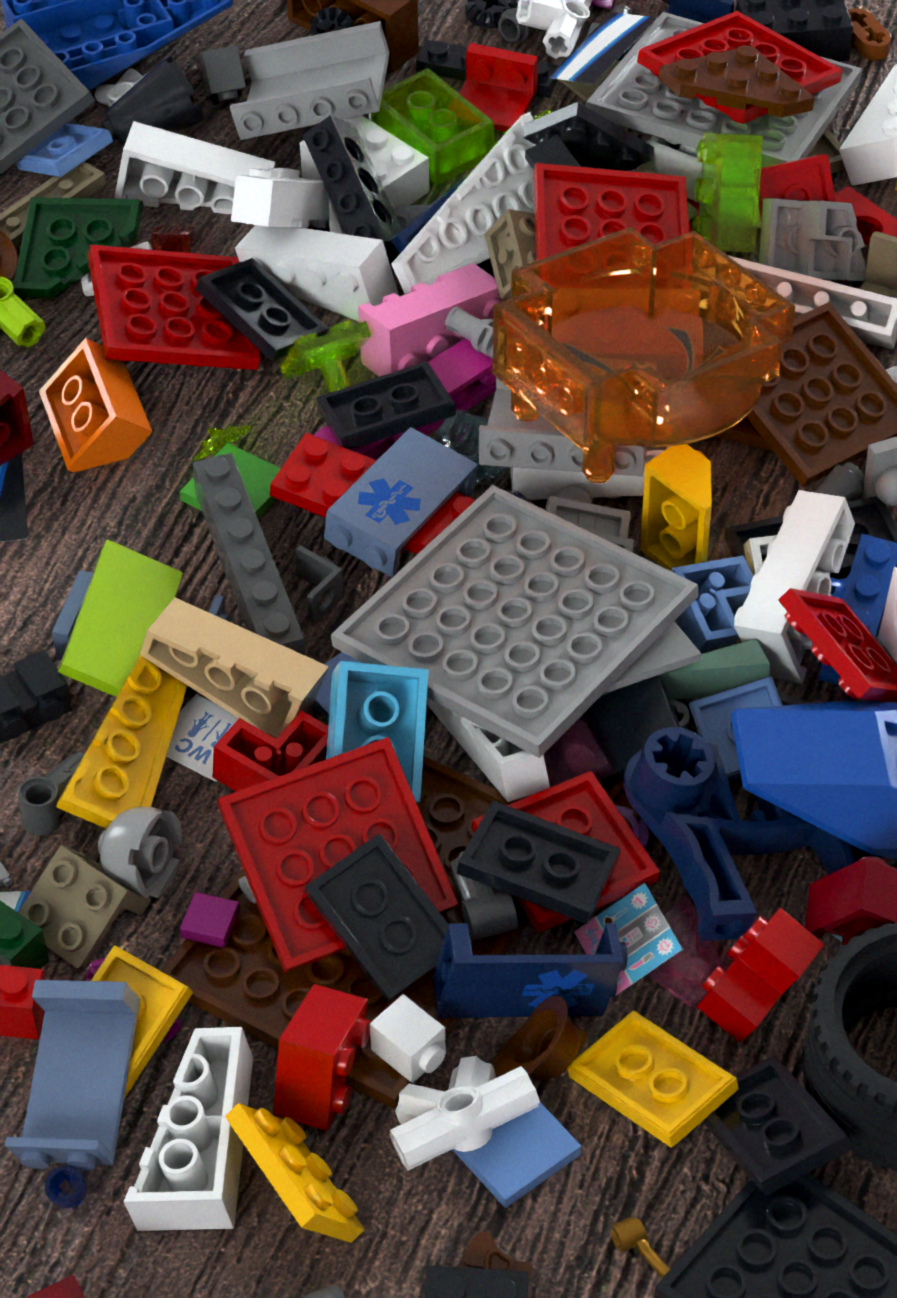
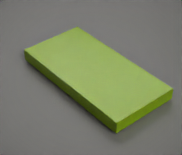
[58,539,183,697]

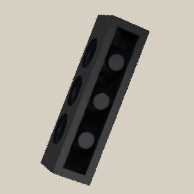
[302,115,402,263]

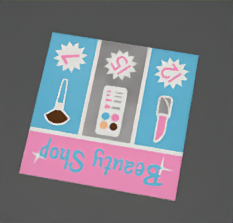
[574,883,683,999]

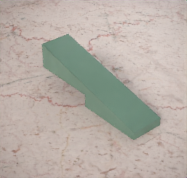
[598,639,770,700]

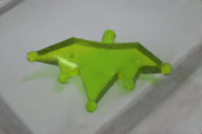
[194,424,251,461]

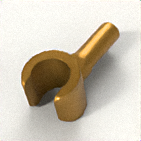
[611,1217,670,1279]

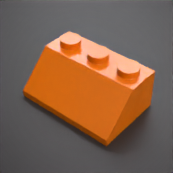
[39,338,152,472]

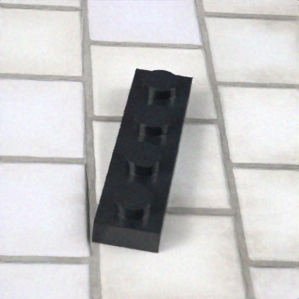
[416,40,559,98]

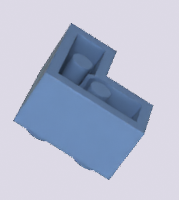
[671,555,753,654]

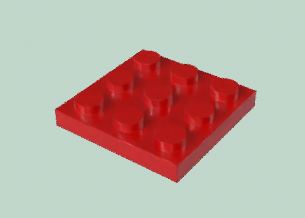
[778,588,897,702]
[472,771,660,933]

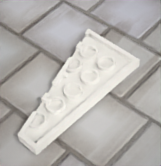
[391,112,535,294]

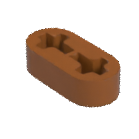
[848,8,891,61]

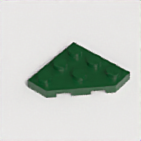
[13,197,142,298]

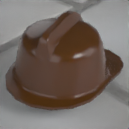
[491,995,587,1080]

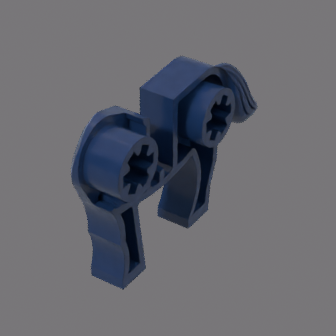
[623,727,883,941]

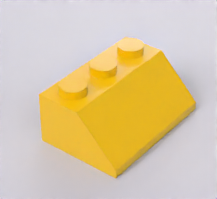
[640,440,712,571]

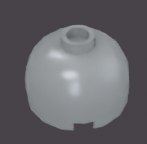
[98,806,182,899]

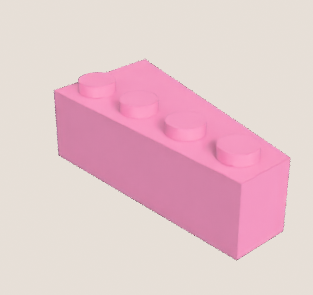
[358,263,505,377]

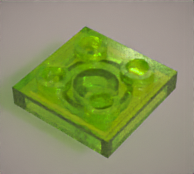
[280,320,371,393]

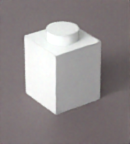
[369,994,446,1084]

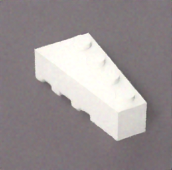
[124,1027,253,1231]

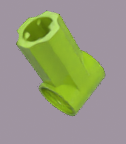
[0,277,45,348]

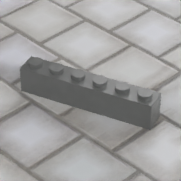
[192,452,305,655]

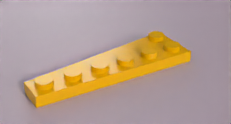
[56,655,188,829]

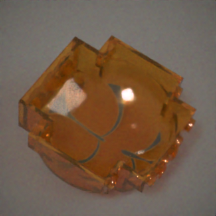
[492,227,795,484]

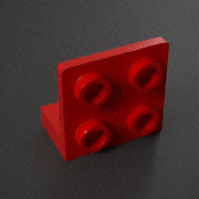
[449,43,538,132]

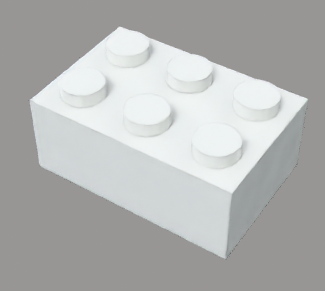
[300,115,430,207]

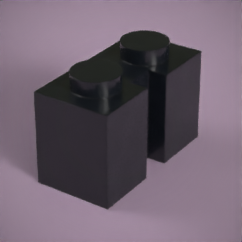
[0,650,72,744]

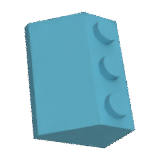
[326,661,429,803]

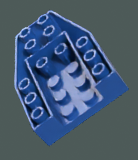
[1,0,233,91]
[731,701,897,860]

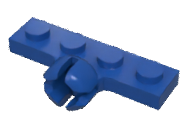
[819,534,897,685]

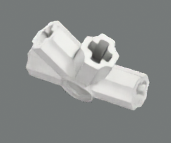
[516,0,592,59]
[389,1056,540,1171]

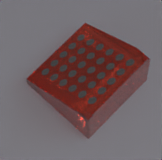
[151,226,195,253]

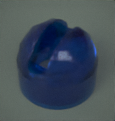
[45,1165,88,1209]

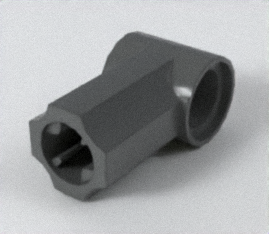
[18,751,84,835]
[450,852,518,942]

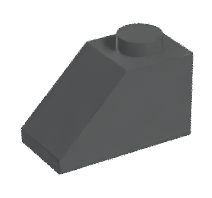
[196,45,246,102]

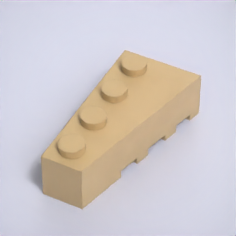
[140,598,329,739]

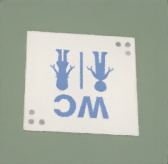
[166,694,239,782]

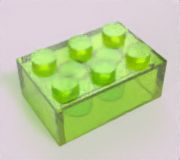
[371,68,494,185]
[692,131,763,253]

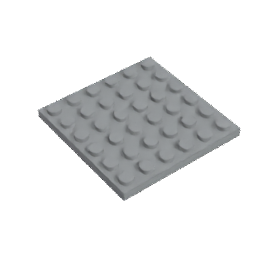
[585,12,862,167]
[331,485,698,758]

